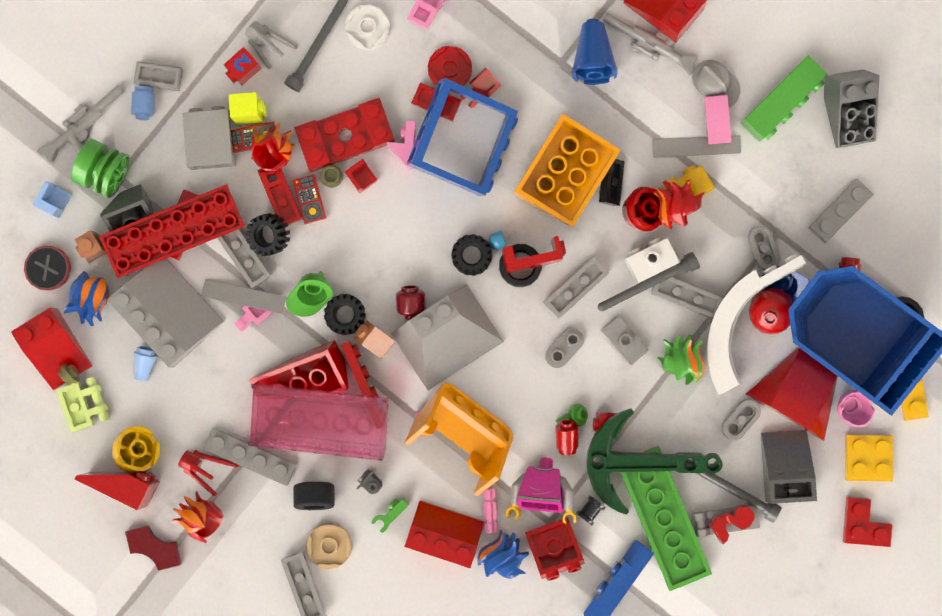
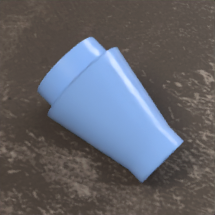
[134,346,157,381]

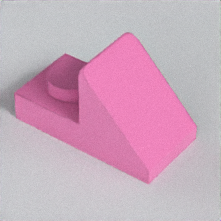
[386,121,416,170]

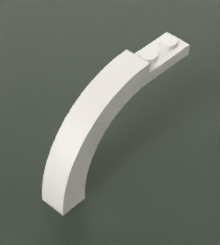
[707,254,808,395]

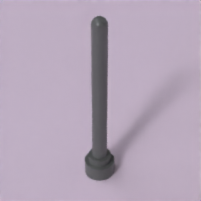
[284,0,348,92]
[598,252,700,311]
[685,459,782,523]

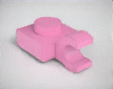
[234,306,273,332]

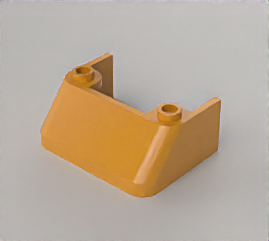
[405,383,513,496]

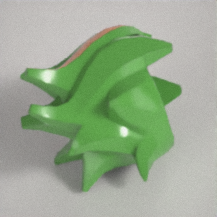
[657,334,706,385]

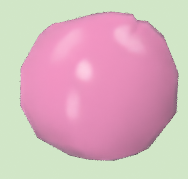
[837,390,875,427]

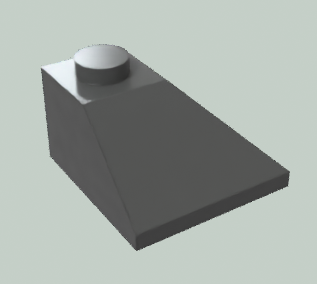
[100,184,155,232]

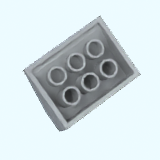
[107,259,224,368]

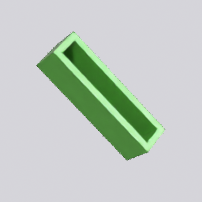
[741,55,828,142]

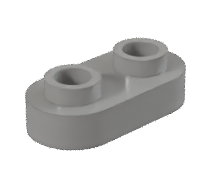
[748,226,780,270]
[546,328,584,368]
[722,400,761,440]

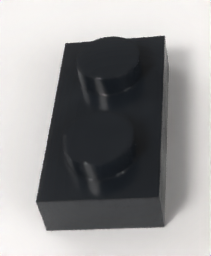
[599,159,625,206]

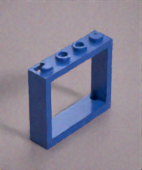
[406,78,518,196]

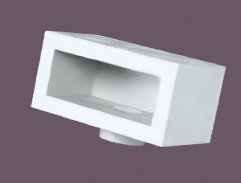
[624,237,680,284]

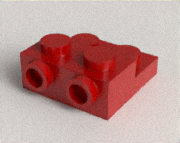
[525,517,585,581]

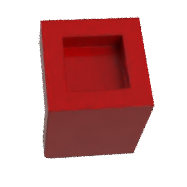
[345,159,378,193]

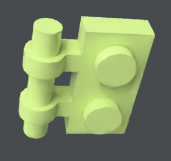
[56,377,109,433]

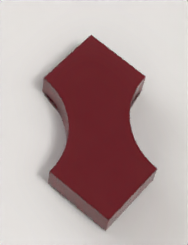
[125,525,182,571]

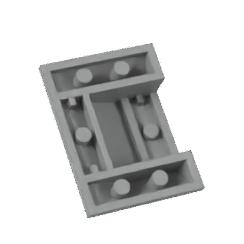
[391,285,504,391]

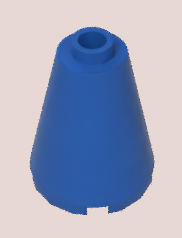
[572,19,618,85]

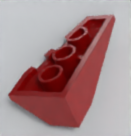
[249,340,349,400]

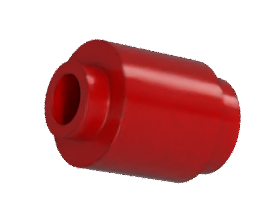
[555,420,579,455]

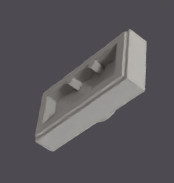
[133,61,183,91]
[602,316,649,365]

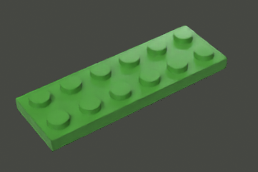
[620,446,712,591]

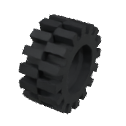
[245,213,290,256]
[451,234,492,276]
[324,294,366,335]

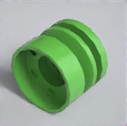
[71,138,130,198]

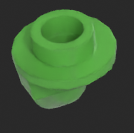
[555,403,588,426]

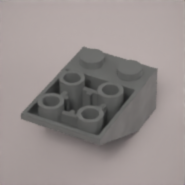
[824,69,880,148]
[761,430,817,504]

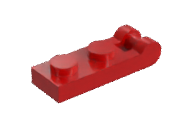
[257,168,303,225]

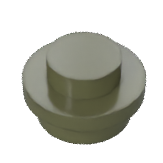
[320,165,343,188]
[58,364,80,385]

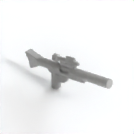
[603,13,697,75]
[37,85,124,162]

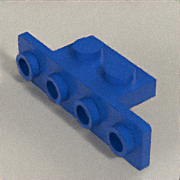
[583,540,654,616]

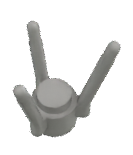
[245,21,297,69]

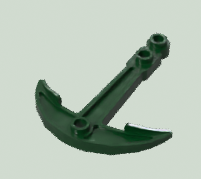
[586,408,723,515]

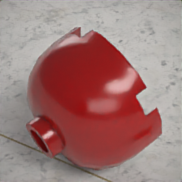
[749,288,793,335]

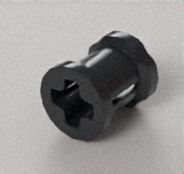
[576,496,606,526]

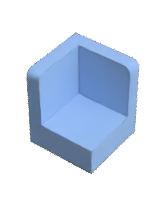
[33,181,71,218]

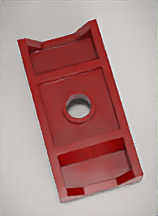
[294,97,395,172]

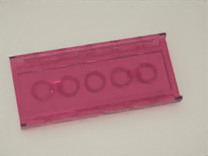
[248,384,389,461]

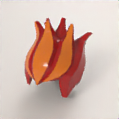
[251,123,295,171]
[654,179,705,229]
[172,491,224,543]

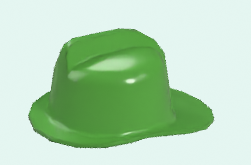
[286,271,333,317]

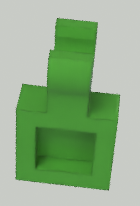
[371,497,410,533]

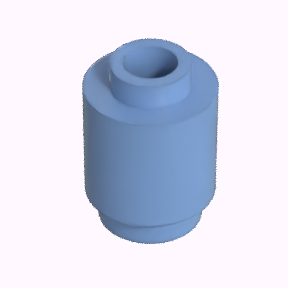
[131,86,155,120]

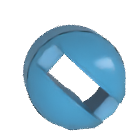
[489,231,507,250]

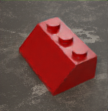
[404,501,484,568]

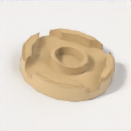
[306,523,352,570]

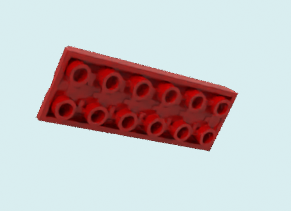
[99,184,245,278]

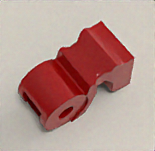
[708,505,755,545]

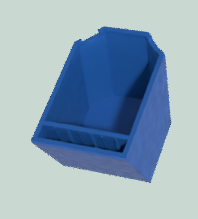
[788,266,942,416]

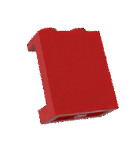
[502,236,566,274]

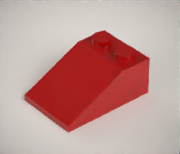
[623,0,707,43]
[11,308,93,390]
[74,471,160,510]

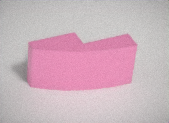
[704,94,731,145]

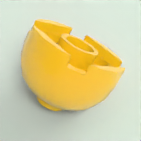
[111,426,160,473]

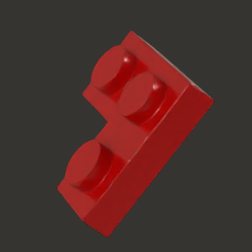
[843,497,892,547]

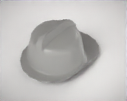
[692,60,740,108]

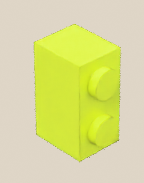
[229,92,268,125]

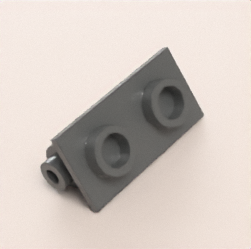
[356,468,382,494]

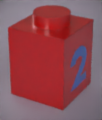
[223,47,262,86]

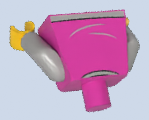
[506,457,577,524]

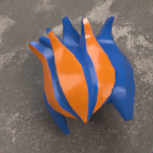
[64,271,110,326]
[477,530,529,579]

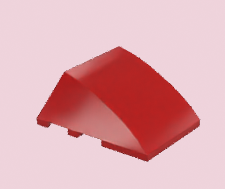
[745,347,838,441]

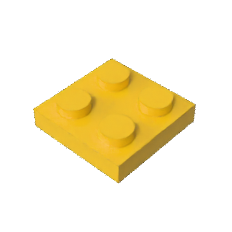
[845,435,893,482]

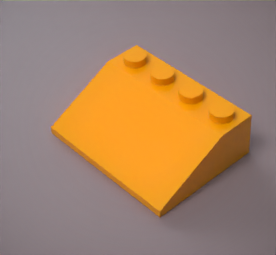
[513,114,621,228]

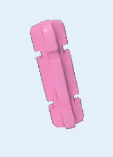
[483,488,498,533]

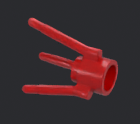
[178,450,239,496]

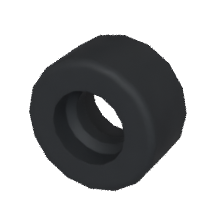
[293,481,335,511]

